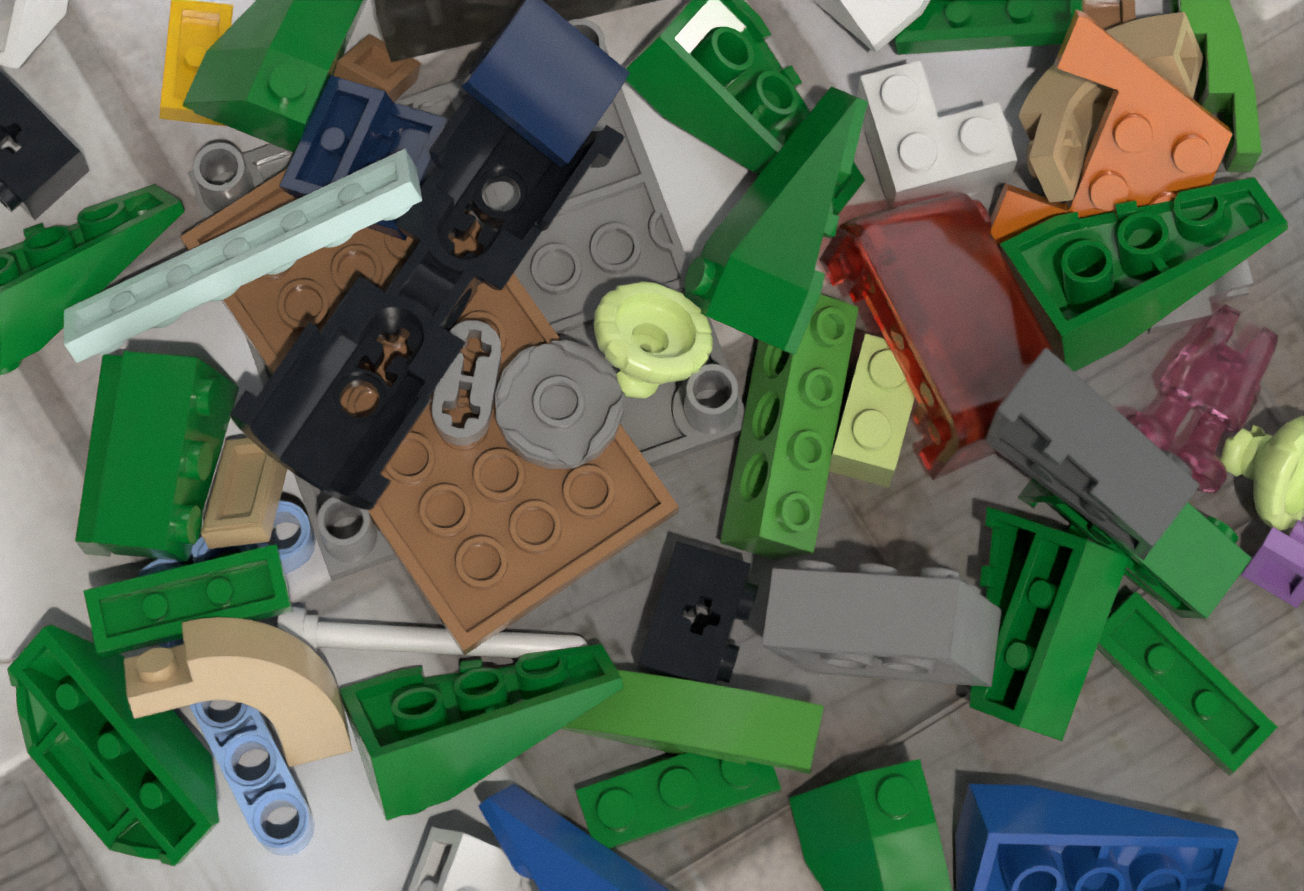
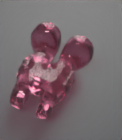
[1124,304,1279,493]

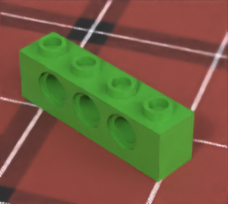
[720,294,859,560]

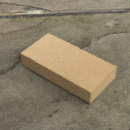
[201,438,287,549]

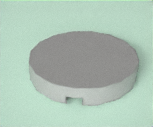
[495,340,623,470]

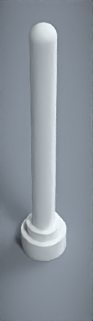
[277,607,588,658]

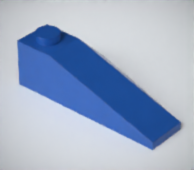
[478,784,670,891]
[955,784,1239,891]

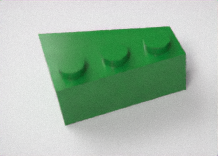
[92,351,239,562]
[1018,478,1252,619]
[969,506,1130,741]

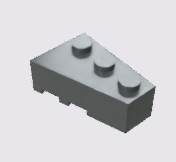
[985,348,1200,561]

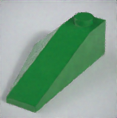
[625,0,865,215]
[684,86,868,355]
[1000,177,1288,372]
[0,184,185,375]
[339,644,624,821]
[788,759,952,891]

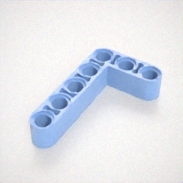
[138,501,316,856]

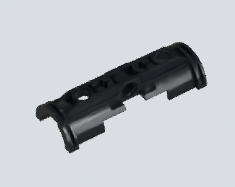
[229,50,625,510]

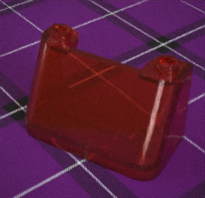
[819,192,1056,480]

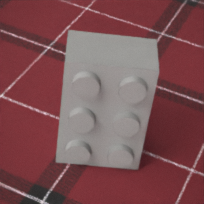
[762,560,1001,687]

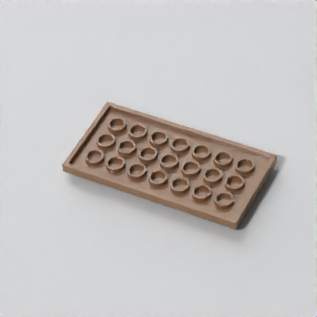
[180,169,679,656]

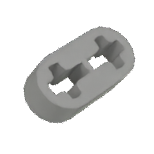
[432,320,501,446]

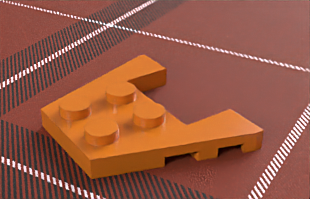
[984,10,1233,244]

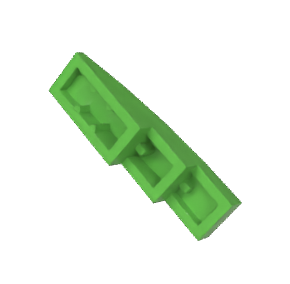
[1170,0,1262,172]
[561,670,824,774]

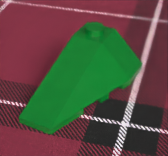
[183,0,367,153]

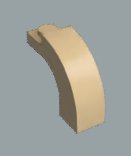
[1019,12,1204,202]
[124,618,352,767]

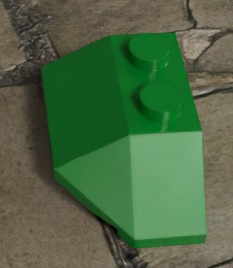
[7,624,220,866]

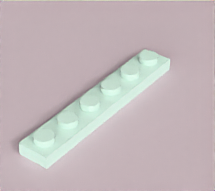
[64,149,422,363]

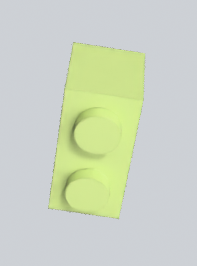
[829,334,927,488]

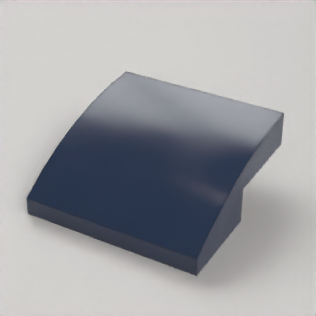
[461,0,630,168]
[279,75,450,241]

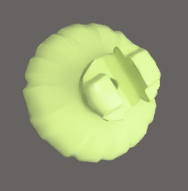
[594,281,713,399]
[1220,415,1304,531]

